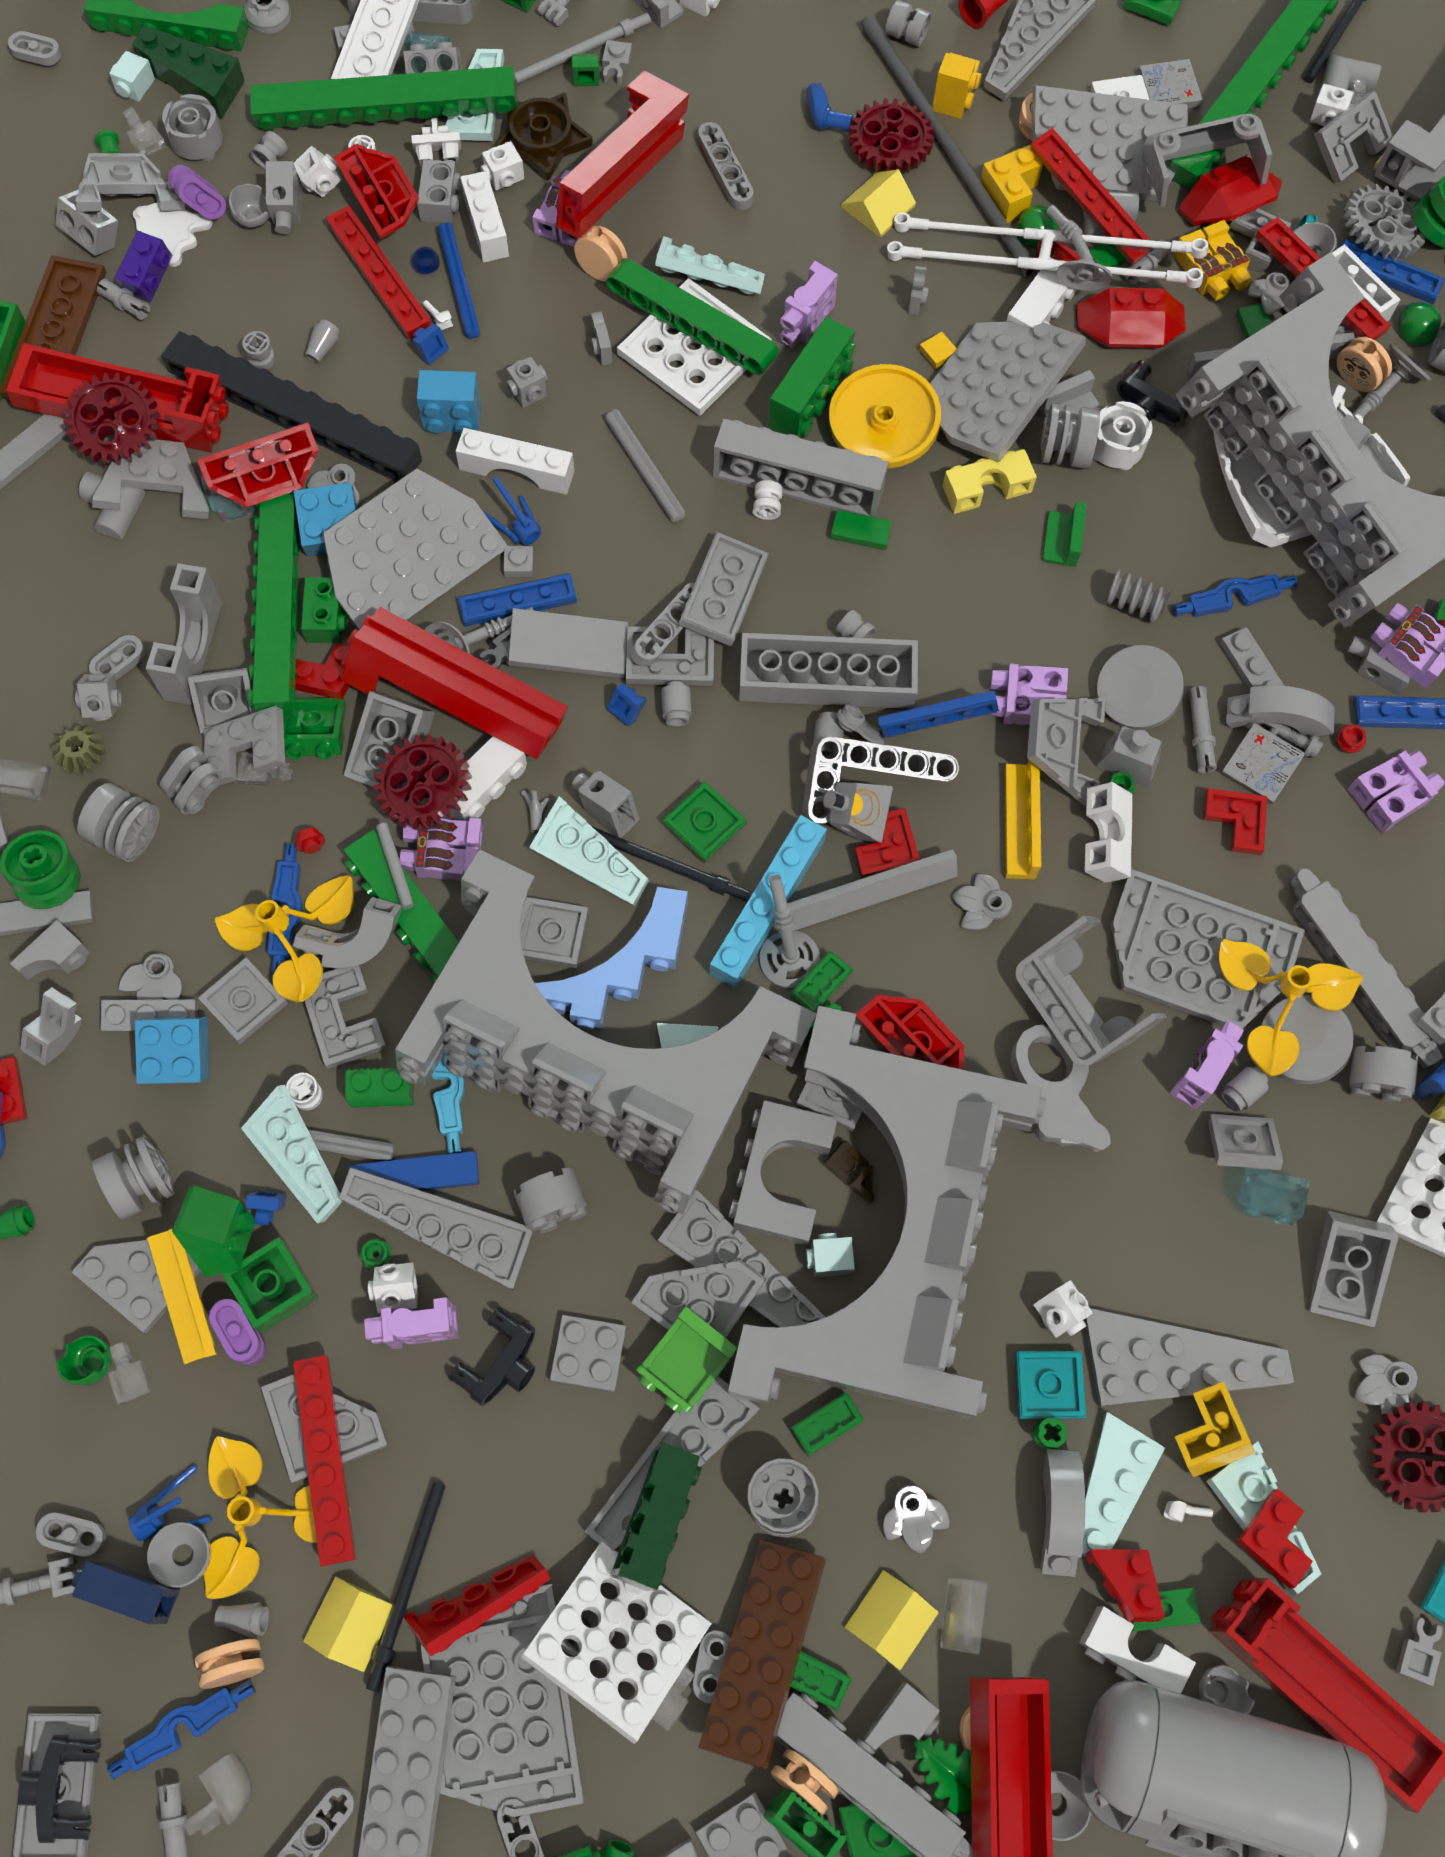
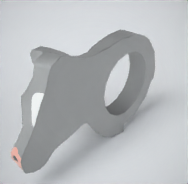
[1010,1024,1111,1152]

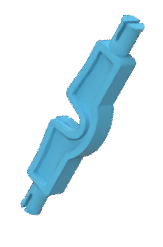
[431,1055,465,1154]

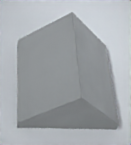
[187,668,256,734]

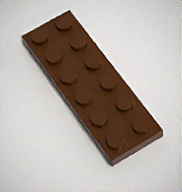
[0,255,107,399]
[698,1540,826,1770]

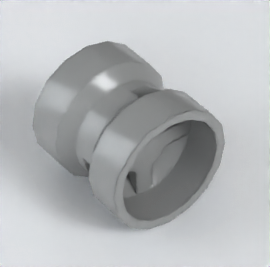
[250,131,288,170]
[242,331,275,370]
[836,610,876,638]

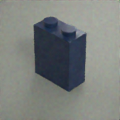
[72,1561,180,1624]

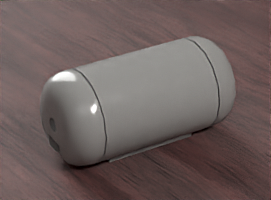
[1080,1680,1388,1857]

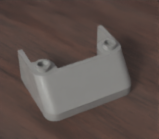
[1143,114,1273,208]
[1016,915,1168,1066]

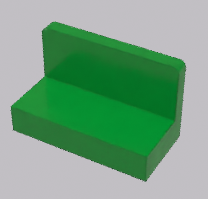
[1042,502,1087,567]

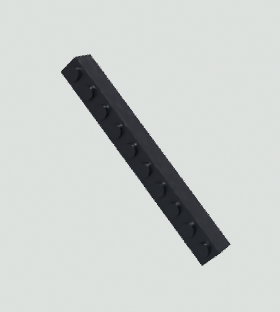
[161,331,422,482]

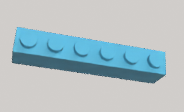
[709,815,827,990]

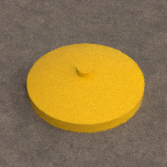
[829,364,941,468]

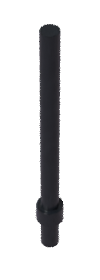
[1304,0,1366,84]
[592,826,751,902]
[366,1482,446,1692]

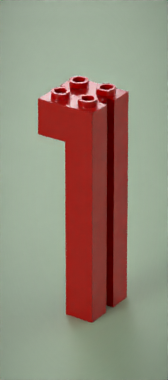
[556,70,689,239]
[6,343,229,453]
[341,607,568,759]
[1209,1578,1445,1813]
[970,1677,1053,1857]

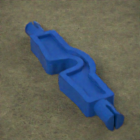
[1172,574,1297,617]
[267,844,303,976]
[107,1679,256,1780]

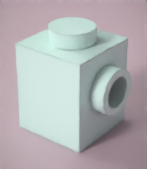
[109,51,155,102]
[806,1233,855,1277]

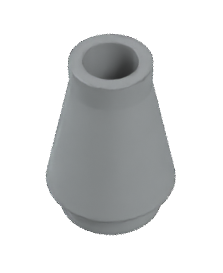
[304,319,340,364]
[215,1602,270,1638]

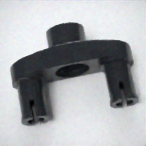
[1117,360,1189,426]
[448,1307,536,1406]
[18,1735,101,1843]

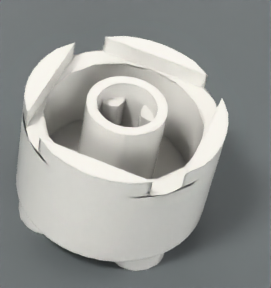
[1093,401,1153,470]

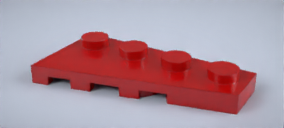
[403,1555,550,1657]

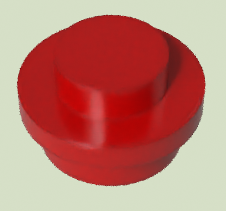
[1336,724,1366,753]
[295,828,325,854]

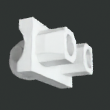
[411,118,462,165]

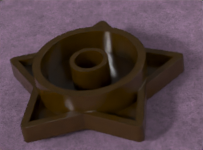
[494,92,593,180]

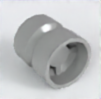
[885,0,932,47]

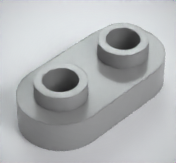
[8,31,62,66]
[89,635,145,681]
[36,1512,106,1557]
[693,1630,731,1703]

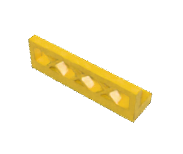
[1004,760,1041,880]
[147,1229,217,1364]

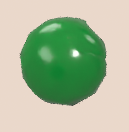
[1016,205,1059,248]
[1398,302,1442,346]
[56,1335,112,1386]

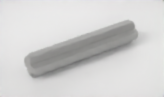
[308,1130,394,1161]

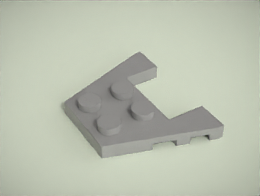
[75,153,185,212]
[92,439,209,519]
[1027,697,1106,808]

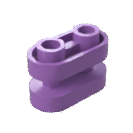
[168,165,226,220]
[209,1299,266,1366]

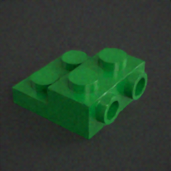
[283,698,346,760]

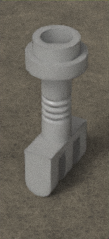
[537,0,571,26]
[1261,723,1324,758]
[0,1557,76,1606]

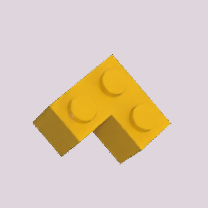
[932,52,982,119]
[980,145,1043,223]
[1175,1381,1256,1478]

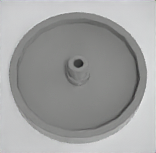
[1097,645,1184,730]
[1261,995,1354,1084]

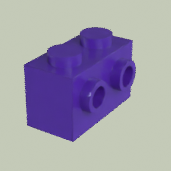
[115,230,173,303]

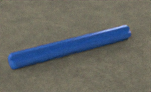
[438,222,480,339]

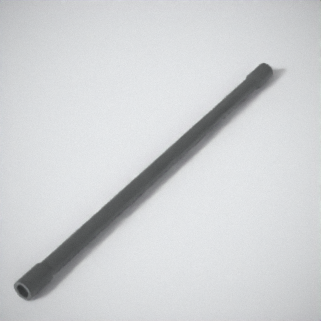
[861,15,1037,277]

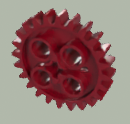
[848,98,934,173]
[63,372,161,466]
[373,734,472,830]
[1367,1402,1445,1513]

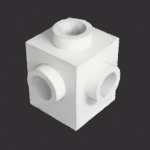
[1310,84,1354,126]
[480,141,524,190]
[294,146,342,197]
[368,1262,418,1313]
[1033,1280,1093,1338]

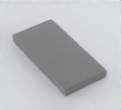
[678,532,769,647]
[508,608,628,679]
[13,1713,102,1857]

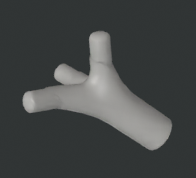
[521,790,550,833]

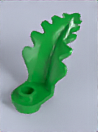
[914,1737,972,1815]

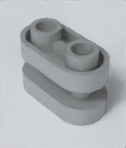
[160,746,221,814]

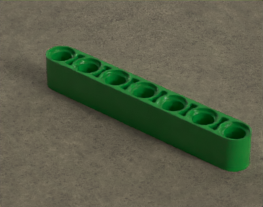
[606,258,779,375]

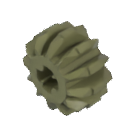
[51,724,106,776]

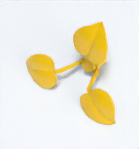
[215,875,354,1003]
[1218,939,1363,1076]
[203,1436,351,1599]

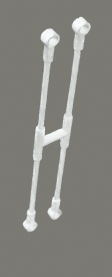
[887,212,1208,288]

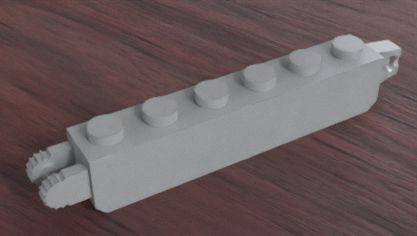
[1290,868,1443,1069]
[776,1692,972,1857]

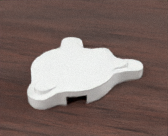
[133,202,213,267]

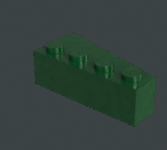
[132,25,245,120]
[610,1442,702,1591]

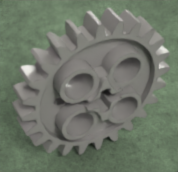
[1343,184,1426,261]

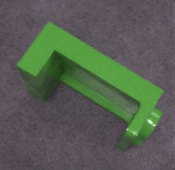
[636,1306,738,1414]

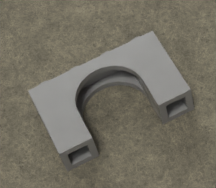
[146,563,223,705]
[729,1100,838,1247]

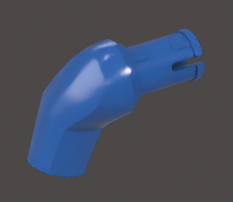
[806,83,853,132]

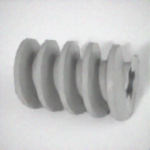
[1107,568,1172,623]

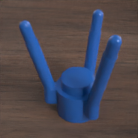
[484,477,542,546]
[128,1465,212,1541]

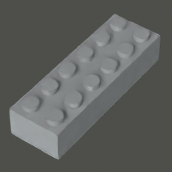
[713,419,889,518]
[739,633,918,709]

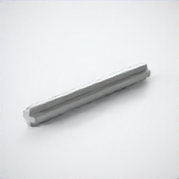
[606,409,685,523]

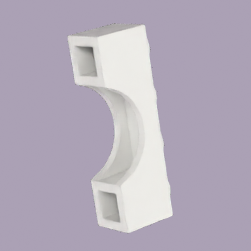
[456,428,574,495]

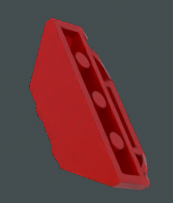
[334,144,419,239]
[1178,155,1282,226]
[1076,288,1186,348]
[197,422,319,508]
[856,994,964,1070]

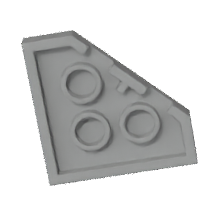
[72,1240,200,1334]
[631,1260,767,1338]
[261,1375,389,1484]

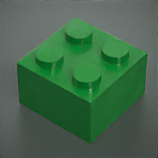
[222,1237,319,1334]

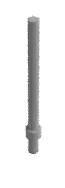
[515,12,651,84]

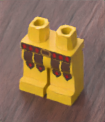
[1174,220,1252,301]

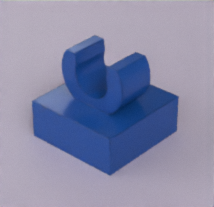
[413,324,449,365]
[607,684,646,726]
[245,1190,286,1225]

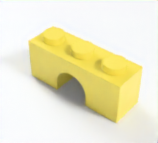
[942,449,1037,514]

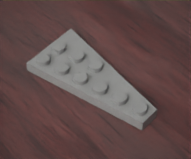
[983,0,1096,101]
[1084,1308,1294,1407]

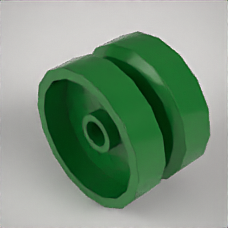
[1412,176,1445,248]
[0,830,81,909]

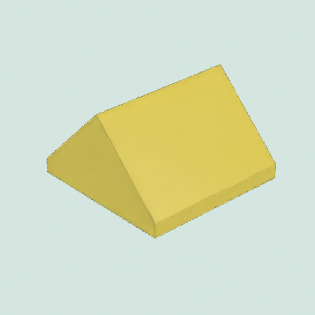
[841,169,916,238]
[844,1570,939,1670]
[303,1576,393,1672]

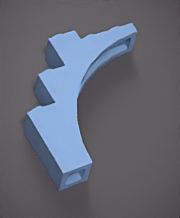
[535,887,688,1031]

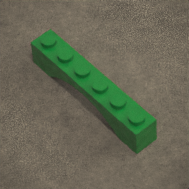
[84,0,249,51]

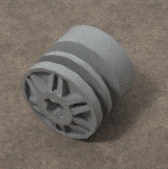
[1040,403,1100,469]
[77,783,160,862]
[92,1135,175,1221]
[747,1458,819,1538]

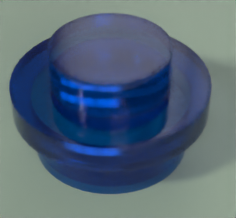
[412,247,440,274]

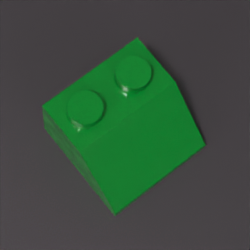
[172,1186,255,1278]

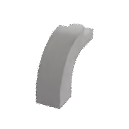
[1226,685,1335,738]
[293,897,402,968]
[1040,1449,1085,1577]

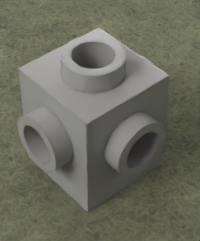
[506,357,548,408]
[75,674,122,721]

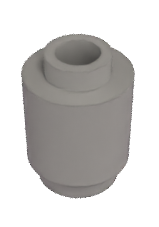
[661,681,692,727]
[813,712,844,758]
[1221,1067,1269,1112]

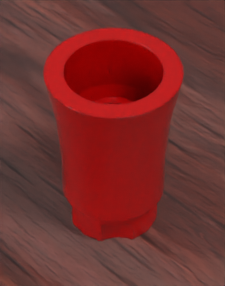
[958,0,1008,29]

